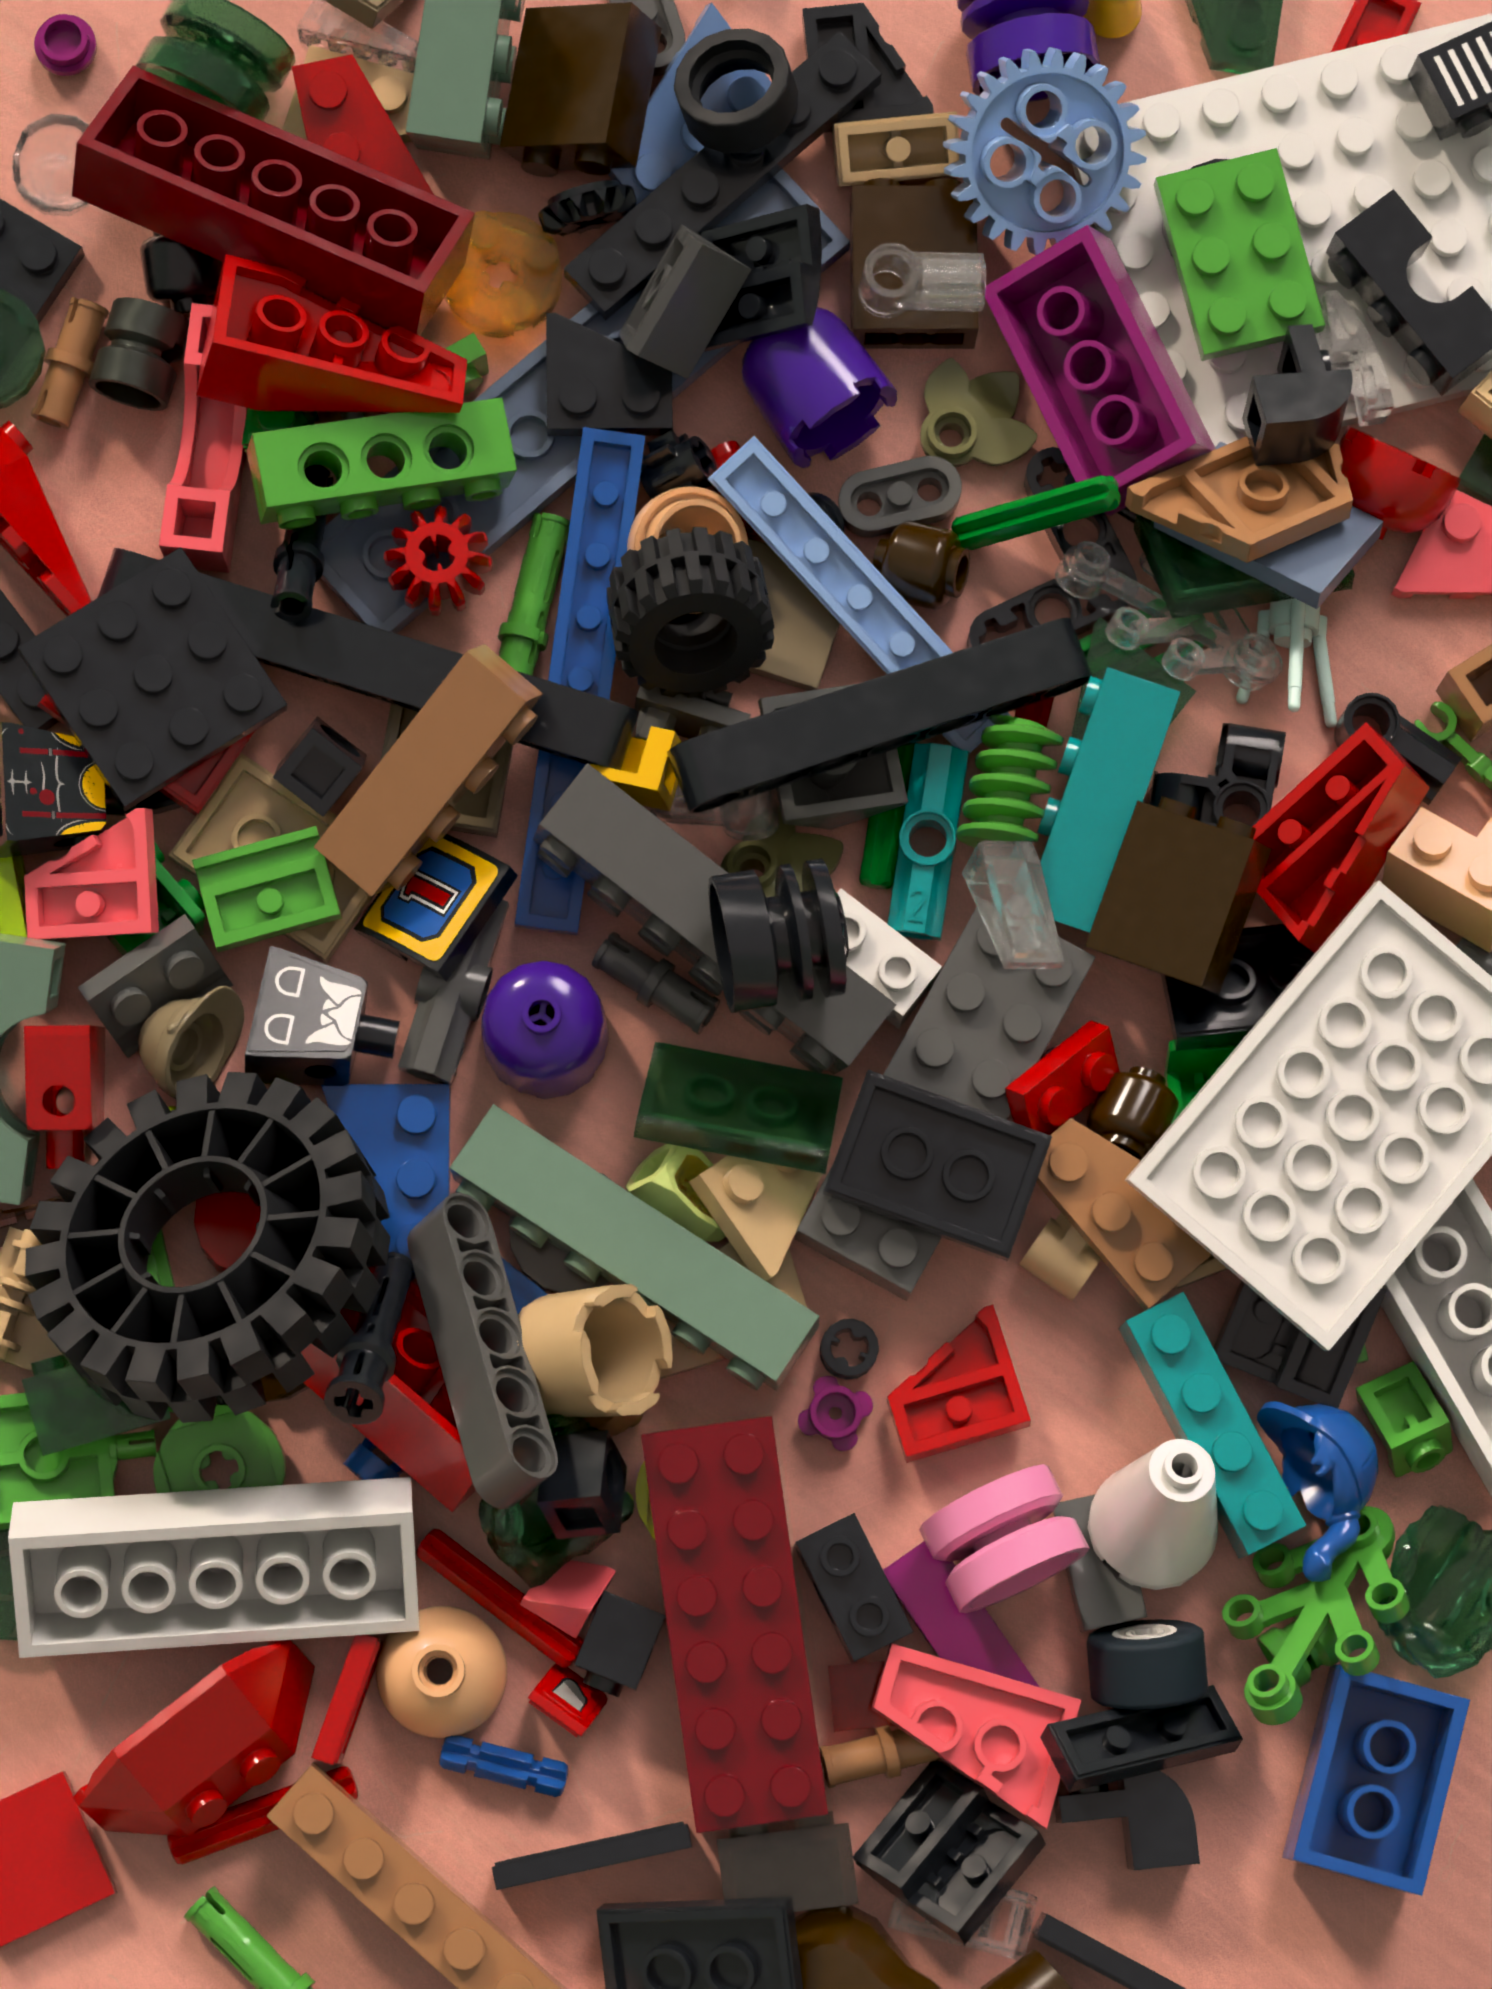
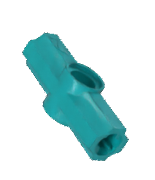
[887,743,969,941]

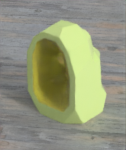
[625,1138,726,1242]

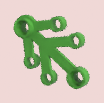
[1222,1506,1410,1725]

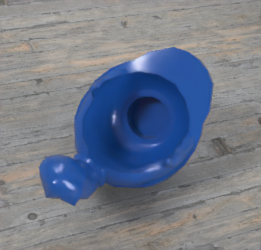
[1257,1401,1379,1582]

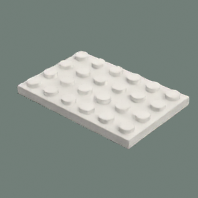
[1125,881,1492,1351]

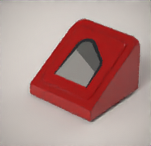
[528,1664,608,1738]

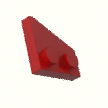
[887,1305,1031,1463]

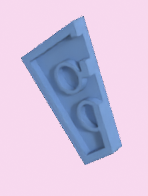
[608,2,772,206]

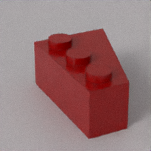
[1252,722,1430,953]

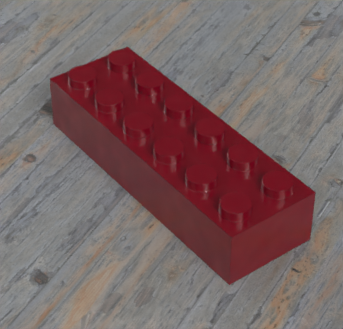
[72,65,475,336]
[641,1415,828,1833]

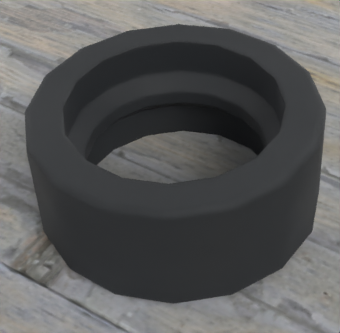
[674,28,799,153]

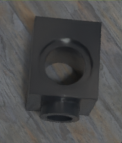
[273,716,367,817]
[537,1430,627,1539]
[575,1590,666,1698]

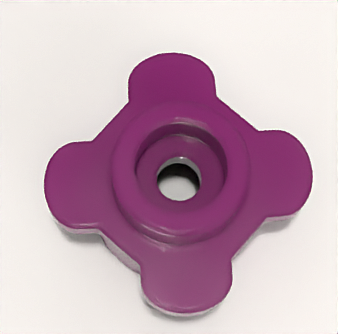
[798,1376,873,1451]

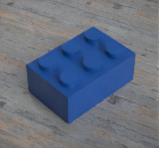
[1282,1664,1470,1896]

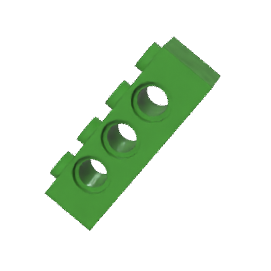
[247,397,517,529]

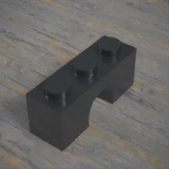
[1326,189,1492,396]

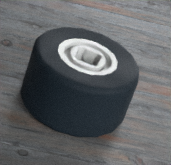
[1086,1619,1208,1710]

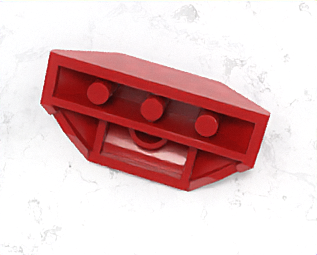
[73,1640,315,1837]

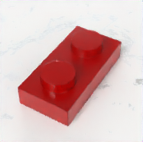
[1005,1020,1120,1135]

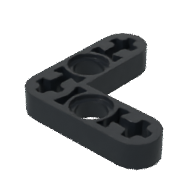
[967,447,1138,648]

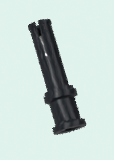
[324,1252,415,1425]

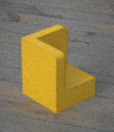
[589,726,681,811]

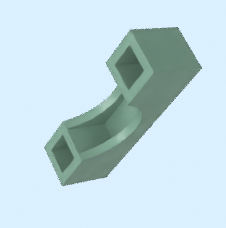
[0,933,66,1205]

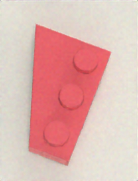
[871,1643,1081,1830]

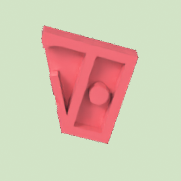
[24,808,159,940]

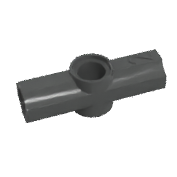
[398,899,509,1086]

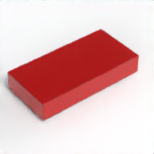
[311,1635,383,1765]

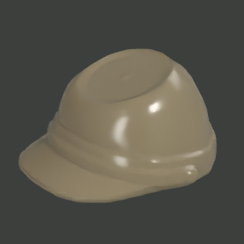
[138,986,244,1099]

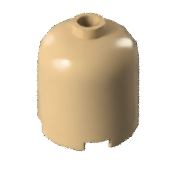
[517,1284,673,1417]

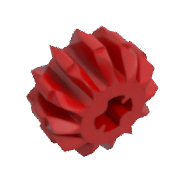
[384,505,493,617]

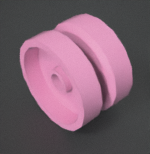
[919,1464,1090,1614]

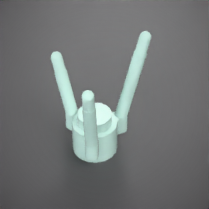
[1236,589,1337,728]

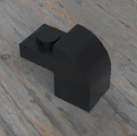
[1242,324,1353,466]
[1054,1771,1200,1870]

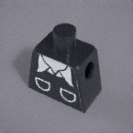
[245,946,400,1086]

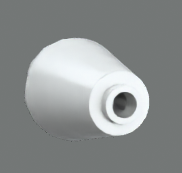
[1087,1439,1218,1590]

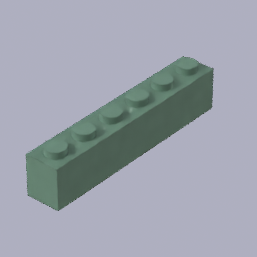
[449,1104,819,1391]

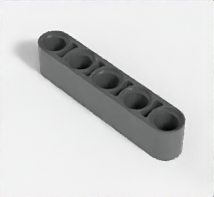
[407,1192,558,1509]

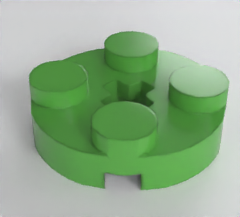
[153,1405,286,1493]

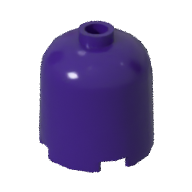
[742,307,897,468]
[481,960,609,1099]

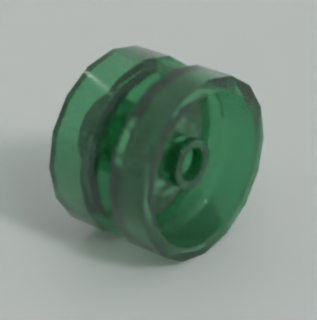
[135,0,296,121]

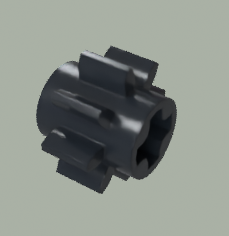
[640,430,717,499]

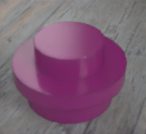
[34,14,97,76]

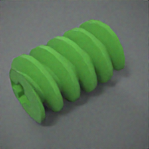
[956,715,1064,857]

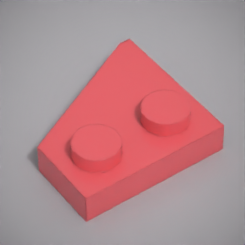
[1391,490,1492,599]

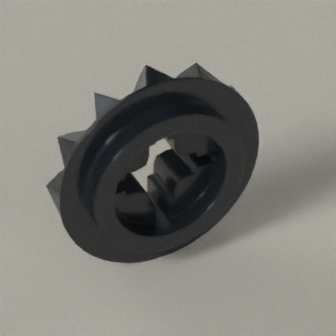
[538,180,637,236]

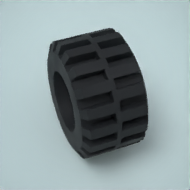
[607,527,775,698]

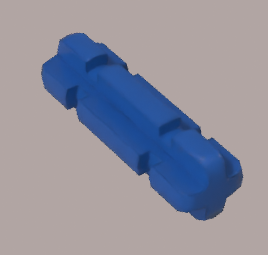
[439,1735,569,1797]

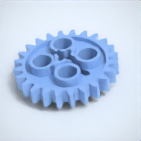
[943,47,1147,255]

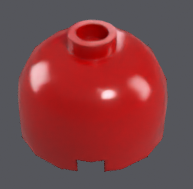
[1339,426,1462,540]

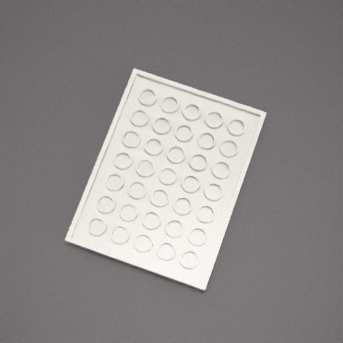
[1072,13,1492,447]

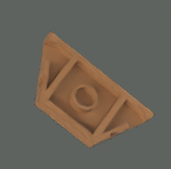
[1125,436,1353,563]

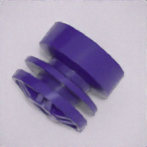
[956,0,1100,102]

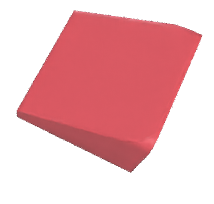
[520,1557,616,1639]

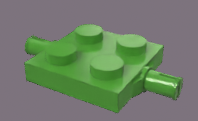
[0,1385,157,1530]

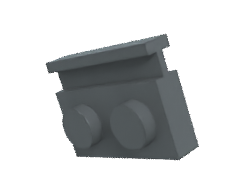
[78,914,233,1058]

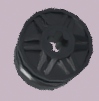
[708,858,849,1013]

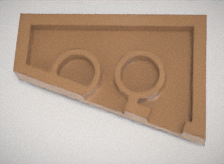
[1036,1118,1211,1311]

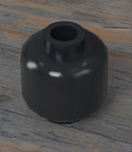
[140,232,223,314]

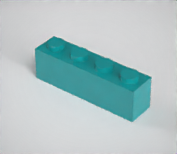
[1016,667,1180,933]
[1118,1291,1306,1559]

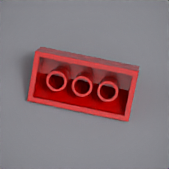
[301,1267,476,1513]

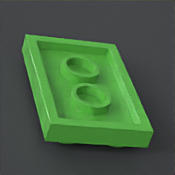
[1154,148,1326,361]

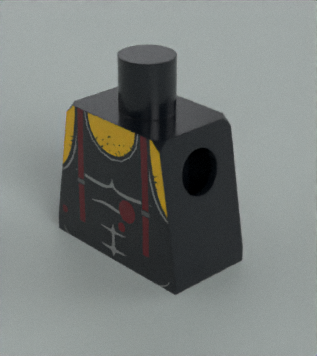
[0,722,137,858]

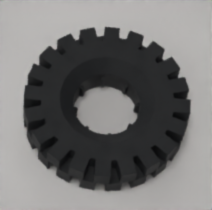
[25,1072,390,1423]

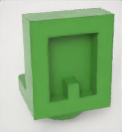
[1356,1361,1453,1477]

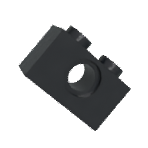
[794,1513,913,1663]

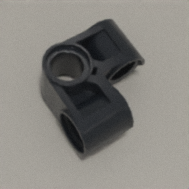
[1149,723,1286,827]

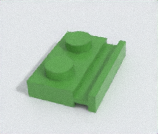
[192,826,342,953]

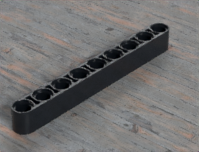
[98,548,639,770]

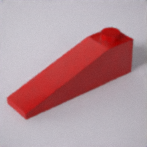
[196,254,467,413]
[0,420,92,617]

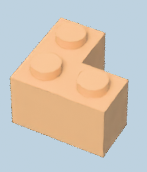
[1382,806,1492,953]

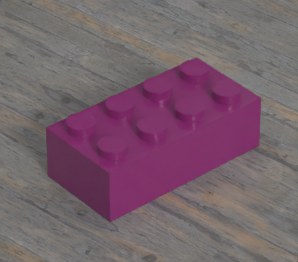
[981,225,1216,516]

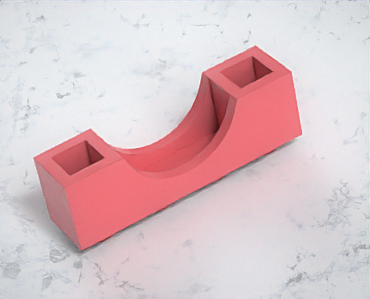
[159,303,247,573]

